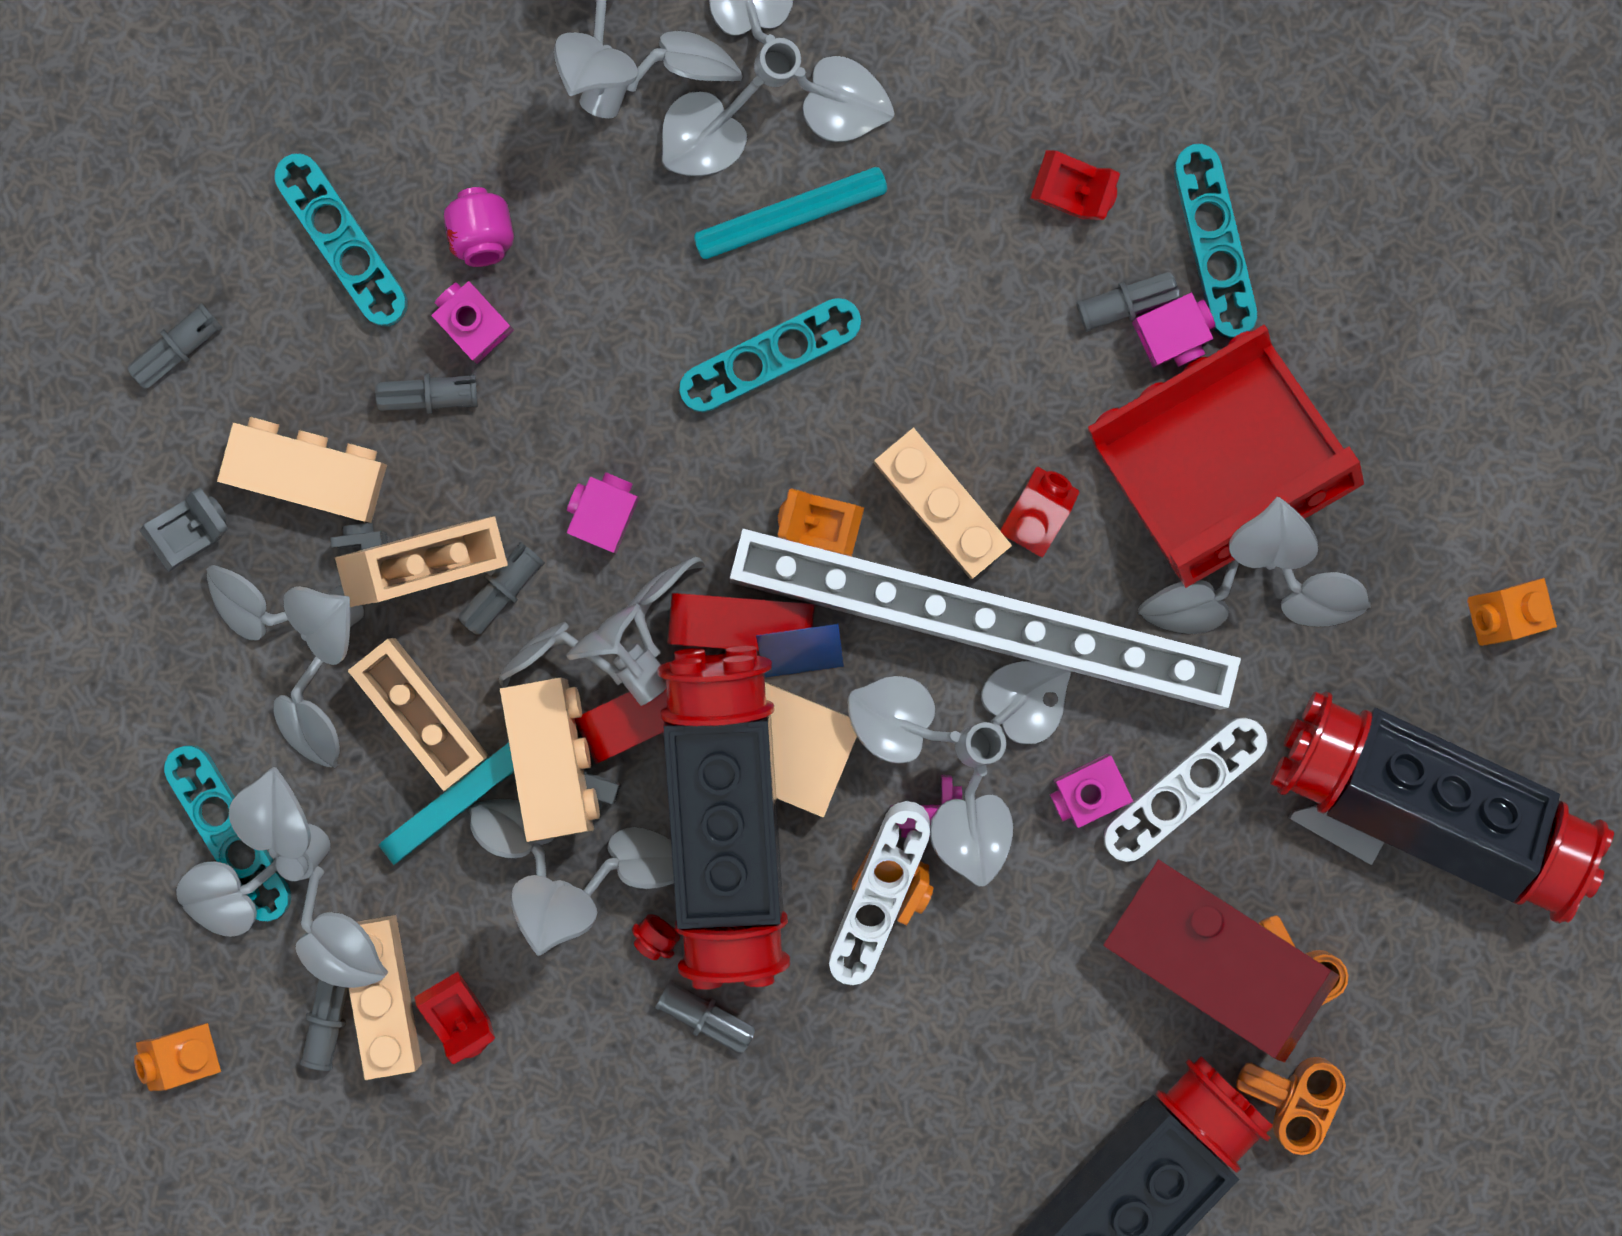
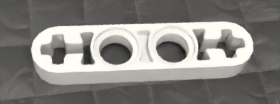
[1103,718,1267,862]
[829,801,930,985]

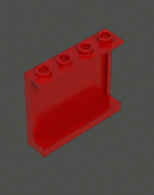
[1088,325,1364,588]

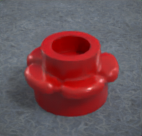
[632,914,680,961]

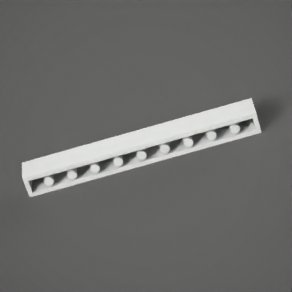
[730,529,1241,710]

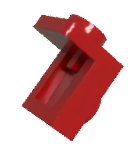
[1030,150,1120,220]
[1000,467,1080,558]
[414,971,495,1064]

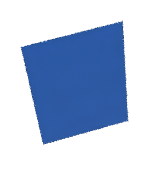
[756,624,844,678]

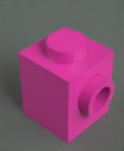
[431,281,514,364]
[1132,292,1216,368]
[567,472,640,554]
[1049,754,1134,828]

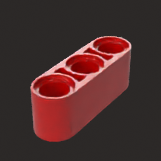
[668,593,815,651]
[575,688,668,764]

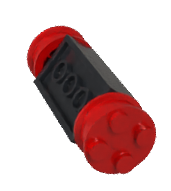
[657,646,790,990]
[1270,691,1614,924]
[1018,1056,1273,1236]

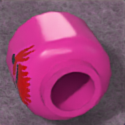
[444,187,514,267]

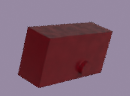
[1103,859,1340,1063]

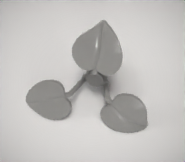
[554,0,743,118]
[662,0,894,176]
[1138,497,1371,634]
[499,557,706,706]
[206,565,364,768]
[847,661,1071,887]
[176,767,388,988]
[468,799,674,956]

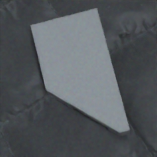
[1288,805,1384,865]

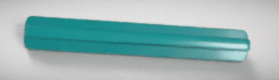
[694,167,887,259]

